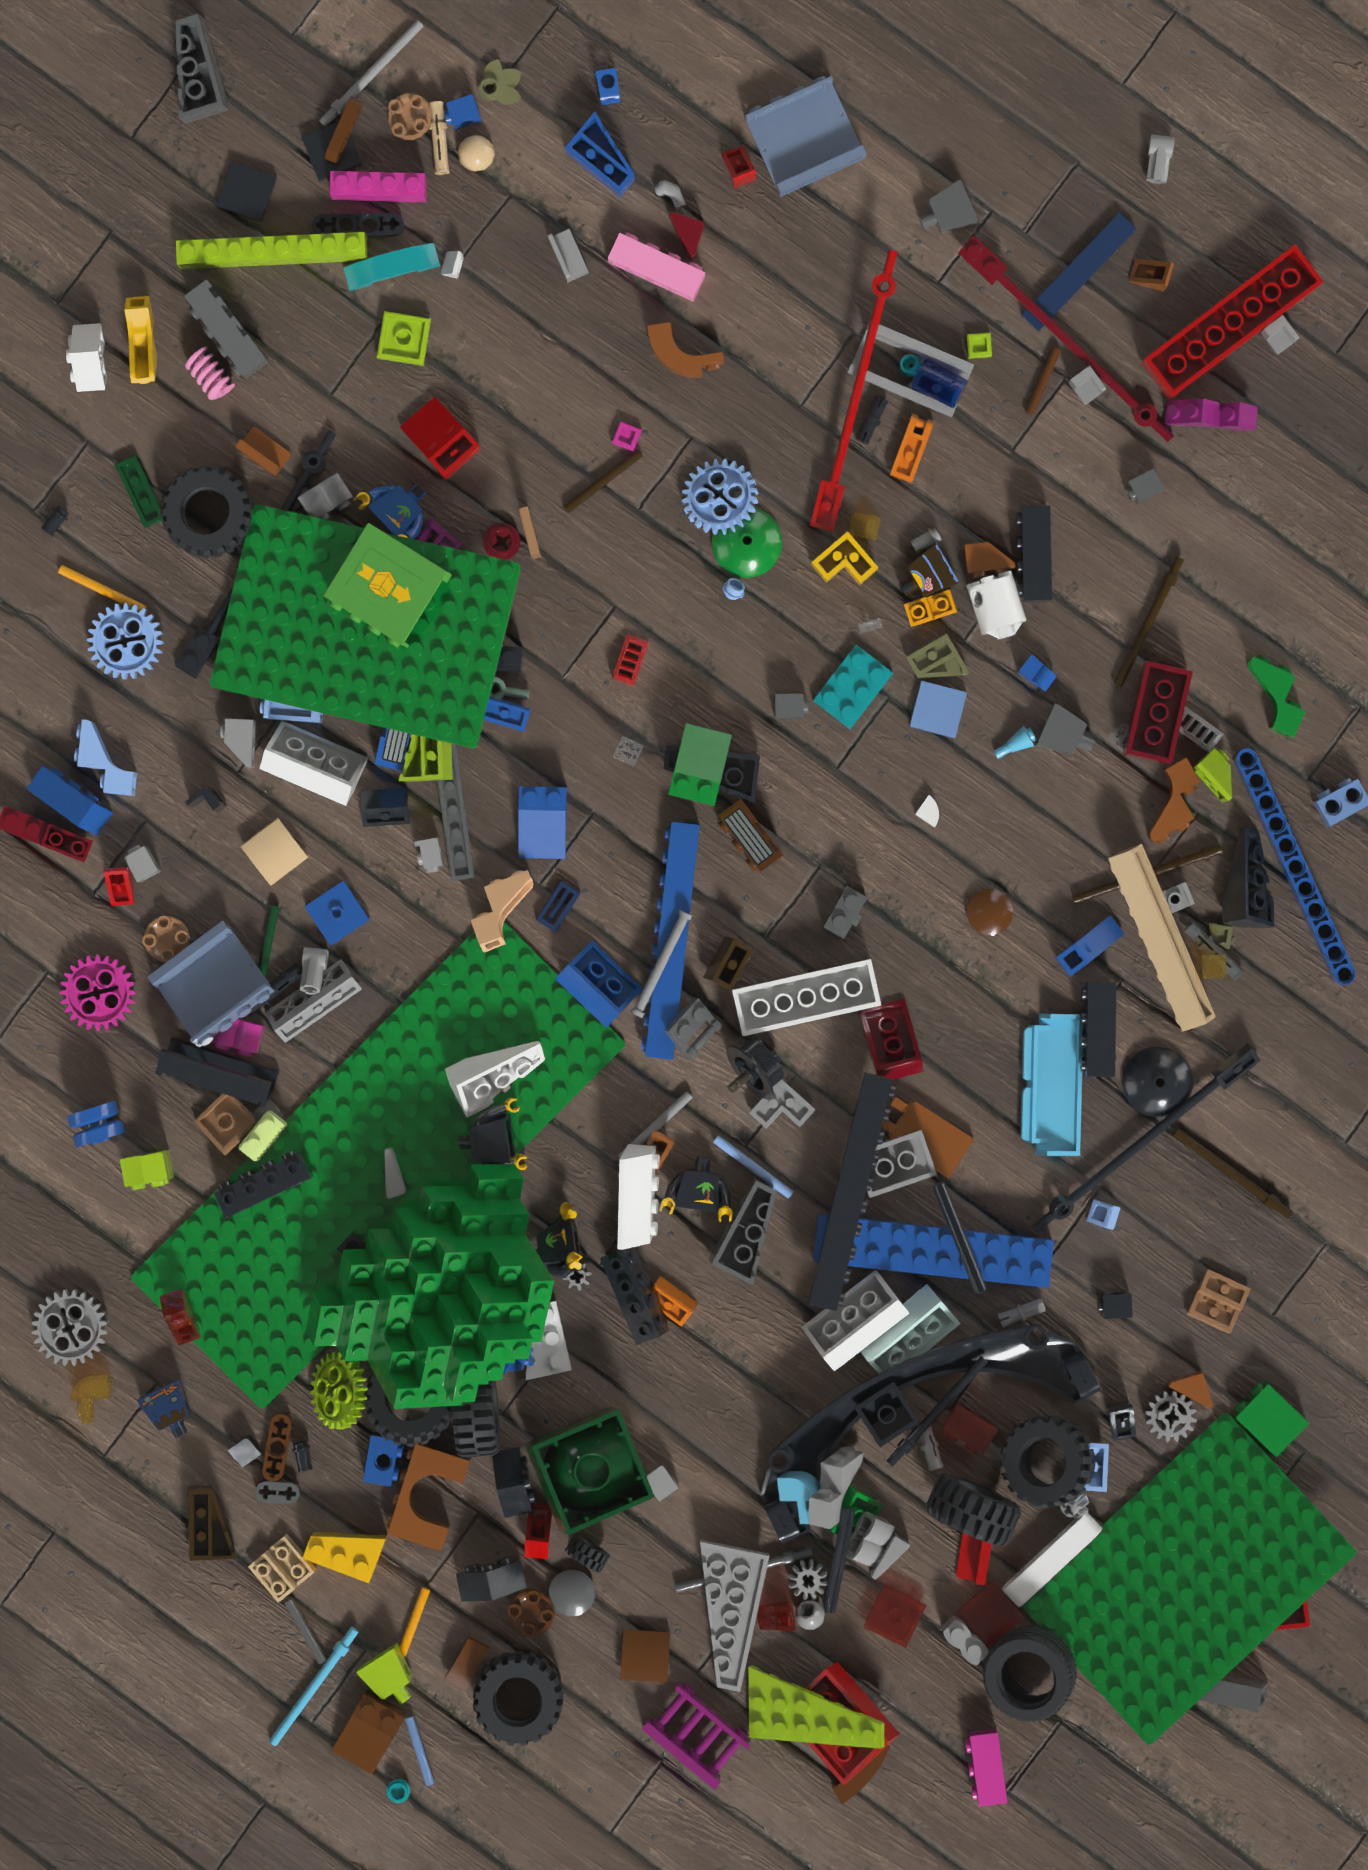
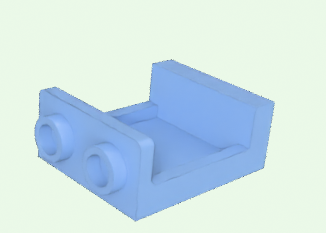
[260,699,323,723]

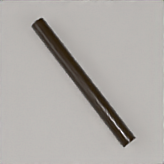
[563,449,643,514]

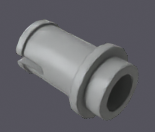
[910,528,942,554]

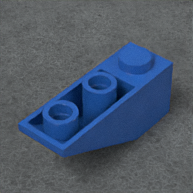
[1054,915,1124,976]

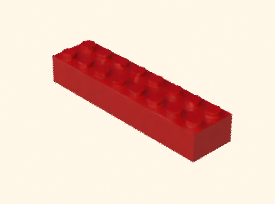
[1141,244,1324,401]

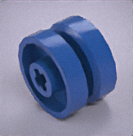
[66,1101,126,1148]

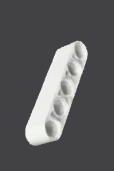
[1002,1512,1102,1607]

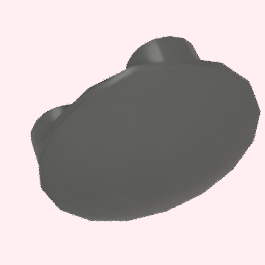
[549,1569,595,1616]

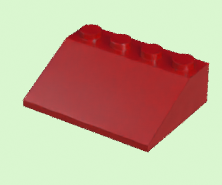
[806,1662,900,1785]

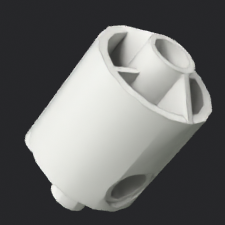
[966,571,1027,640]

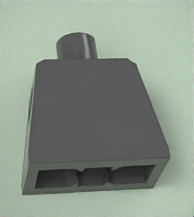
[918,179,979,234]
[1035,703,1095,755]

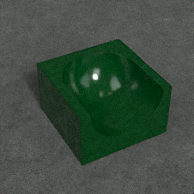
[524,1407,655,1535]

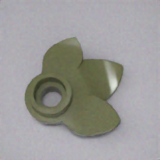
[478,59,521,105]

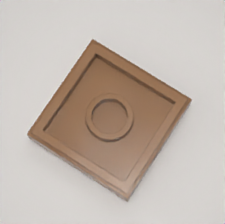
[519,506,542,559]
[194,1094,258,1155]

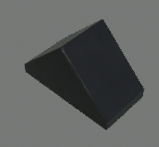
[1105,1400,1136,1441]

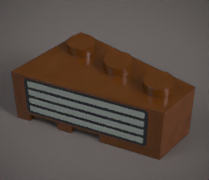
[717,799,783,873]

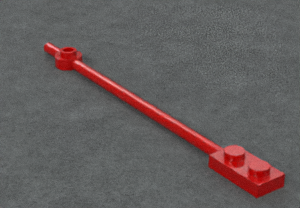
[810,250,898,532]

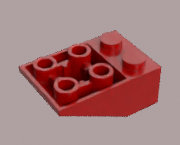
[400,396,481,480]

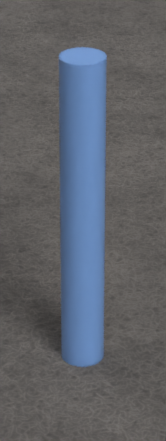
[405,1716,435,1786]

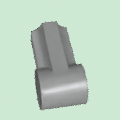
[1146,134,1175,184]
[300,947,328,995]

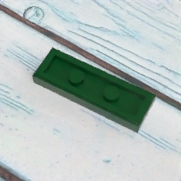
[114,455,163,529]

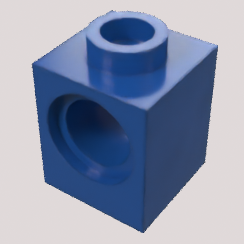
[444,94,481,130]

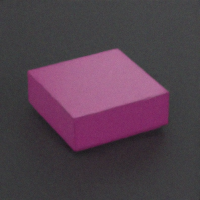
[611,421,642,452]

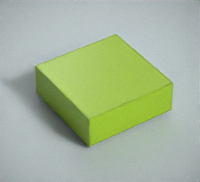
[966,332,992,359]

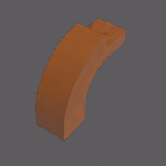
[647,322,724,378]

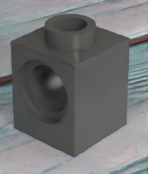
[1125,469,1165,505]
[775,694,808,719]

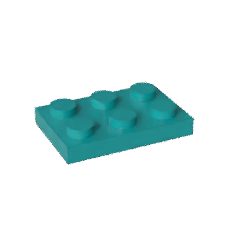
[813,645,893,729]

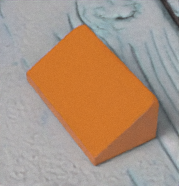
[652,1276,698,1327]

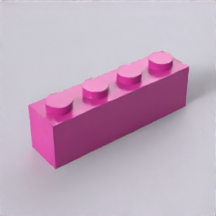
[330,171,427,203]

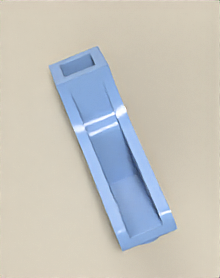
[74,719,137,796]

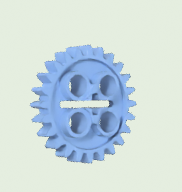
[682,459,759,535]
[87,603,165,680]

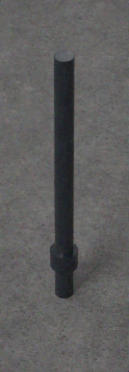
[886,1356,988,1467]

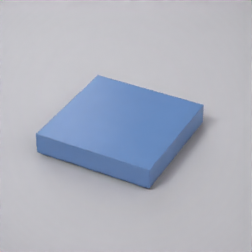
[909,681,967,738]

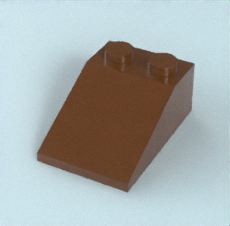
[331,1689,407,1774]

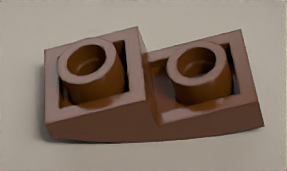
[444,1636,489,1691]

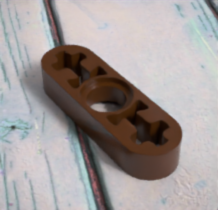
[325,96,363,164]
[262,1413,293,1482]

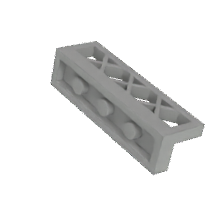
[265,959,362,1043]

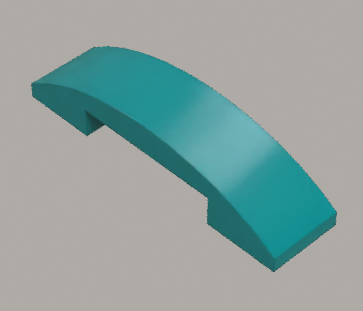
[343,243,440,291]

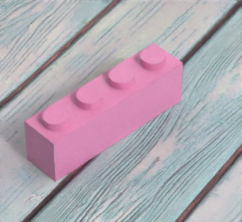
[608,232,705,302]

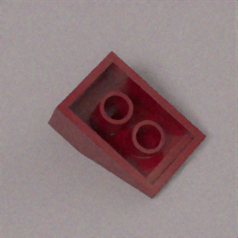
[859,998,924,1079]

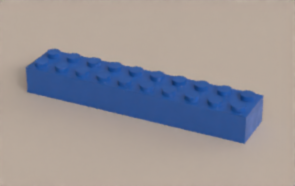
[813,1213,1054,1288]

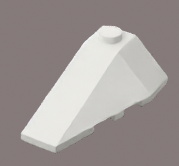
[445,1041,545,1117]

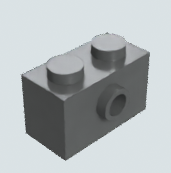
[823,886,867,939]

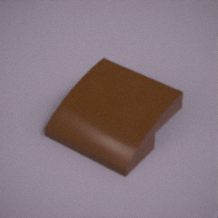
[620,1629,670,1683]

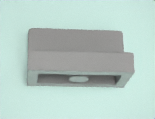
[547,229,589,283]

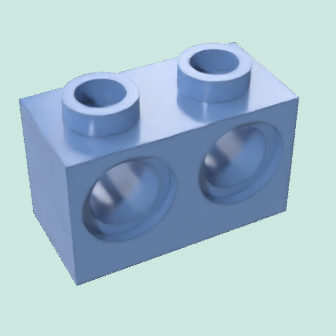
[1313,777,1368,827]

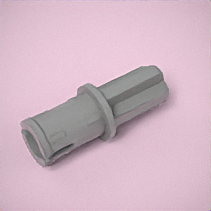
[998,1299,1046,1328]

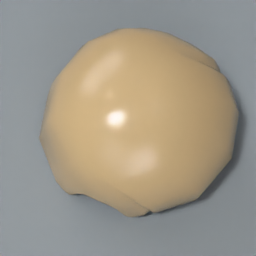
[457,135,495,171]

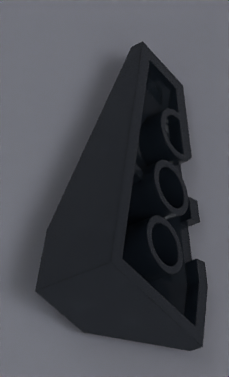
[1222,827,1274,928]

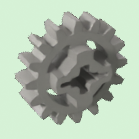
[1145,1390,1197,1442]

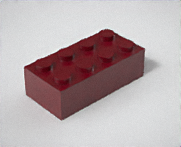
[1123,661,1193,765]

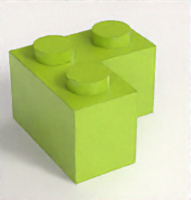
[120,1150,174,1190]

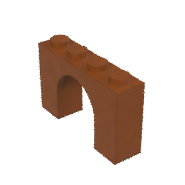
[385,1443,471,1551]

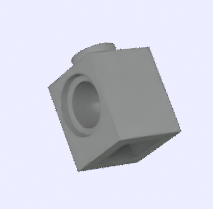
[124,845,161,883]

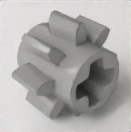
[563,1263,592,1291]
[1060,1493,1089,1519]

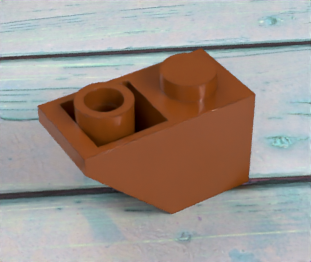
[963,542,1015,578]

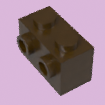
[703,936,753,991]

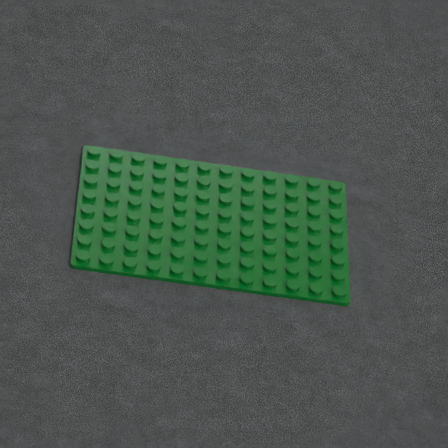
[210,504,521,749]
[1022,1413,1356,1745]

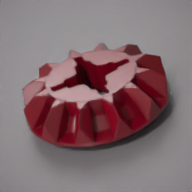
[483,523,521,560]

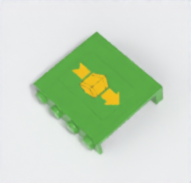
[324,523,452,648]

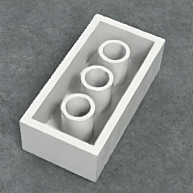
[801,1270,909,1371]

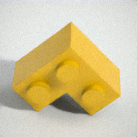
[811,531,878,585]

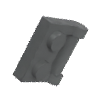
[664,997,723,1061]

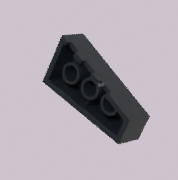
[663,743,760,803]

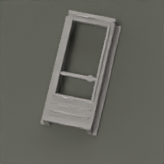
[848,321,974,417]

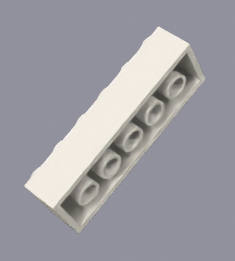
[732,959,881,1036]

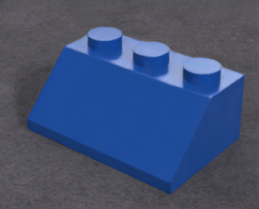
[556,940,643,1028]

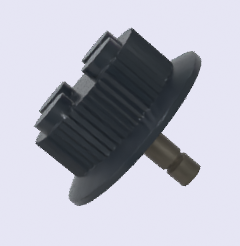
[727,1037,784,1100]

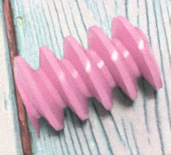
[185,346,235,400]

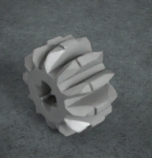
[788,1559,828,1600]

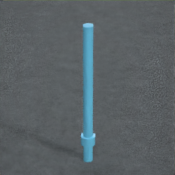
[269,1627,359,1746]

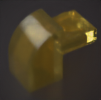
[71,1373,112,1424]

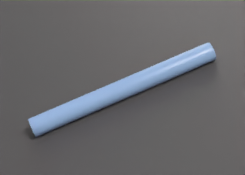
[713,1135,794,1198]

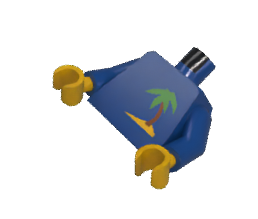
[353,484,426,539]

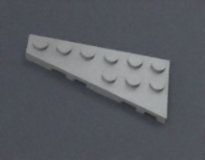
[700,1540,769,1692]

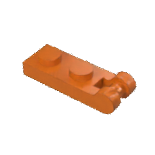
[890,413,935,483]

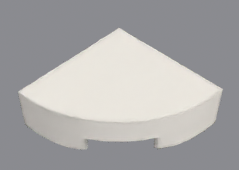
[915,795,939,828]

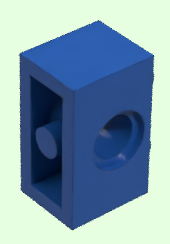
[363,1432,404,1487]

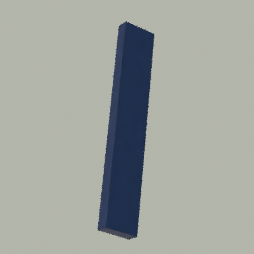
[1021,213,1136,332]

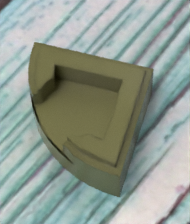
[1208,923,1233,949]

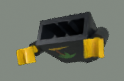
[459,1098,527,1170]
[659,1156,732,1222]
[535,1202,583,1278]

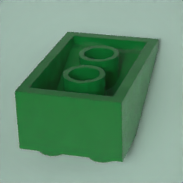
[668,723,732,806]

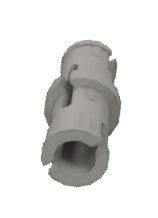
[916,1424,943,1471]

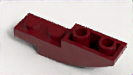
[0,805,93,863]

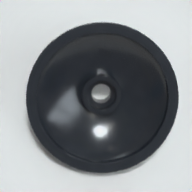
[1122,1047,1193,1117]

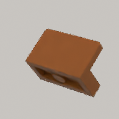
[235,427,291,477]

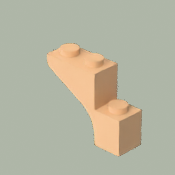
[471,870,534,952]

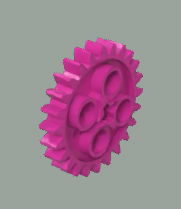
[59,955,137,1031]

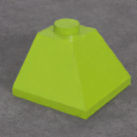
[1192,748,1232,803]

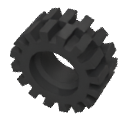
[565,1533,610,1573]

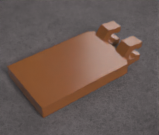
[882,1096,974,1179]

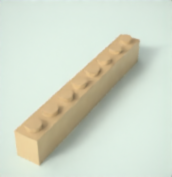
[1108,844,1216,1032]

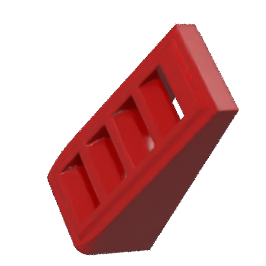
[612,634,649,686]

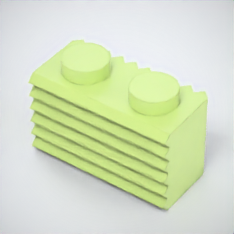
[238,1110,287,1161]

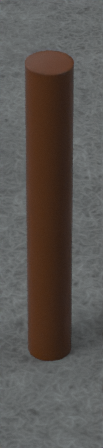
[1025,347,1061,416]

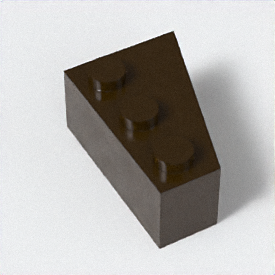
[188,1485,237,1561]

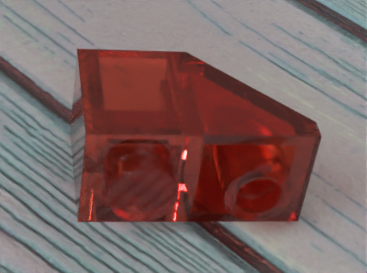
[160,1289,201,1345]

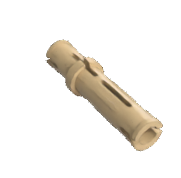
[429,101,450,175]

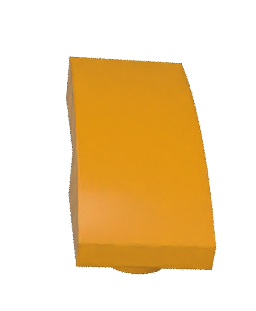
[904,589,958,627]

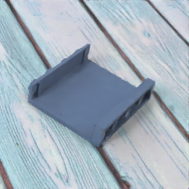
[745,76,867,197]
[147,921,274,1047]

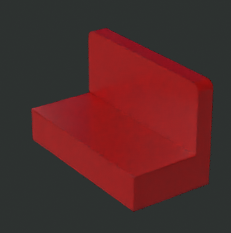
[956,1532,992,1585]

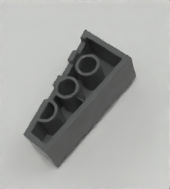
[184,279,269,379]
[709,1177,777,1285]

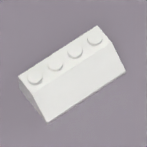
[259,721,368,806]
[618,1144,660,1250]

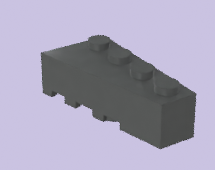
[176,14,230,124]

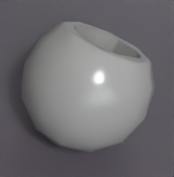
[795,1600,825,1630]

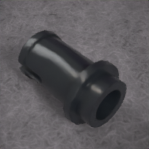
[41,505,69,537]
[292,1441,313,1472]

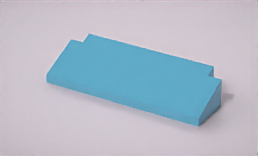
[1021,1013,1083,1156]

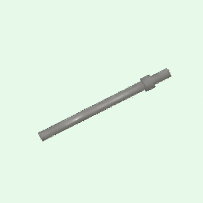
[319,20,424,127]

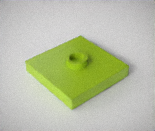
[377,311,431,366]

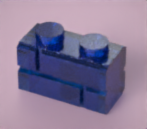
[912,360,969,409]

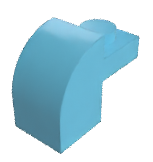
[777,1471,820,1524]

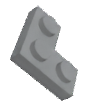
[749,1080,815,1129]

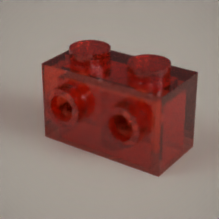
[941,1402,998,1454]

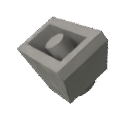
[220,719,256,768]

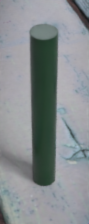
[258,905,279,976]

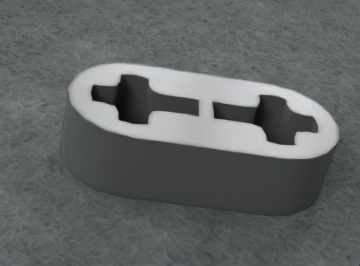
[255,1480,301,1504]

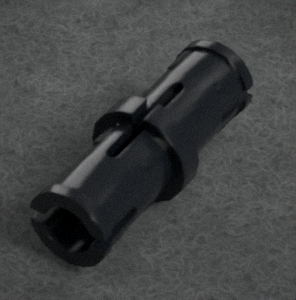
[855,396,888,445]

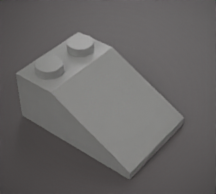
[867,1130,937,1198]

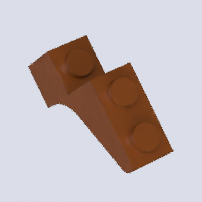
[1148,758,1200,844]

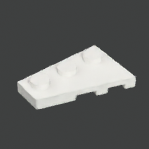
[526,1301,572,1380]

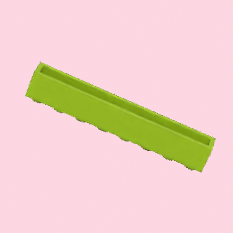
[176,232,368,269]

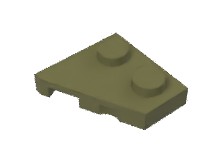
[906,634,969,678]

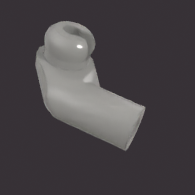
[654,180,686,210]

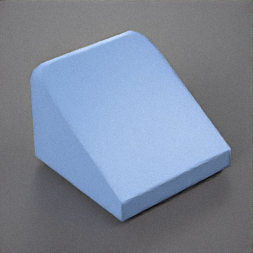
[1086,1199,1120,1230]

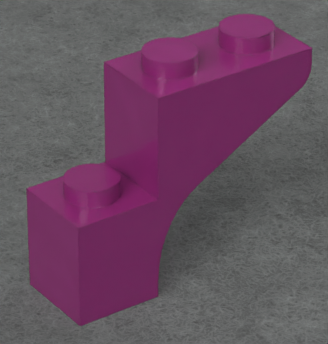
[1165,399,1258,431]

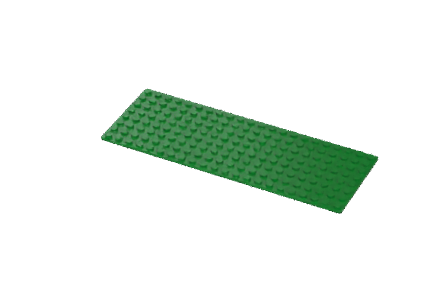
[131,922,625,1408]

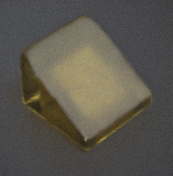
[849,513,881,541]

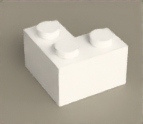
[66,323,107,392]

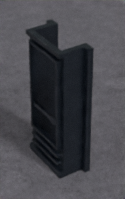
[155,1038,280,1107]

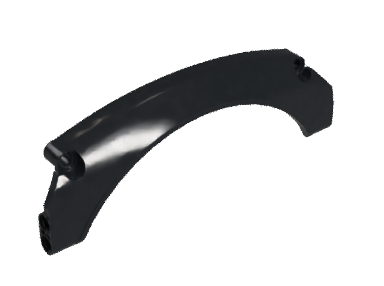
[760,1323,1101,1544]

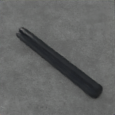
[933,1182,987,1294]
[823,1506,855,1614]

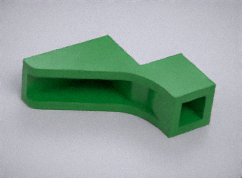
[1247,655,1306,739]

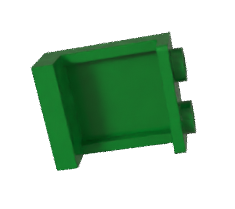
[1233,1382,1309,1457]

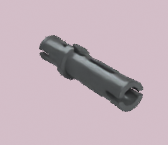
[1183,921,1244,981]

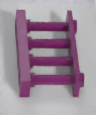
[642,1682,751,1790]

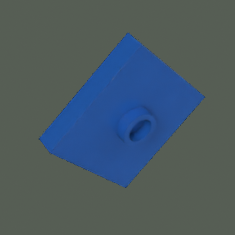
[305,881,370,946]

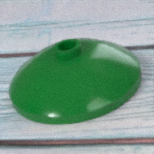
[712,508,782,578]

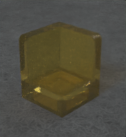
[1199,955,1226,979]

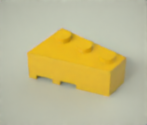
[303,1532,388,1583]

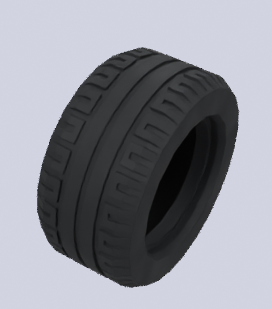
[983,1626,1077,1722]

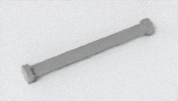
[630,910,692,1018]

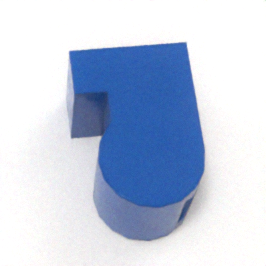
[595,68,620,105]
[1017,655,1057,692]

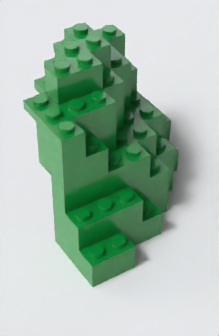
[306,1164,554,1409]

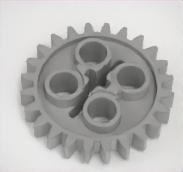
[31,1289,109,1366]

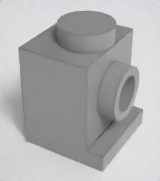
[414,838,444,874]
[1162,882,1195,913]

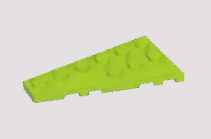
[748,1665,884,1749]

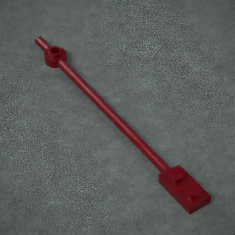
[958,235,1174,442]

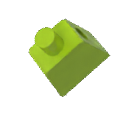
[356,1643,413,1704]

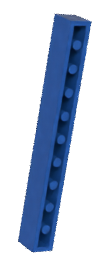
[641,822,700,1060]

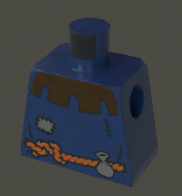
[137,1378,191,1438]

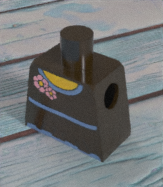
[899,544,959,598]

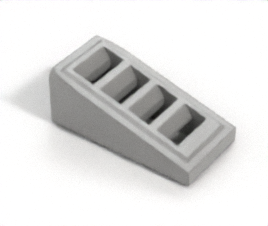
[1179,706,1224,753]
[384,1147,407,1199]
[870,1533,911,1580]

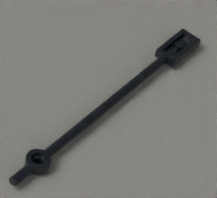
[175,430,336,679]
[1031,1043,1261,1233]

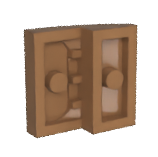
[1187,1269,1251,1334]

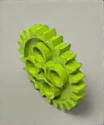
[310,1352,368,1429]

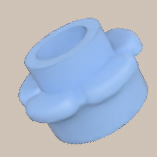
[722,578,745,600]

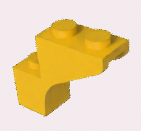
[124,296,158,384]

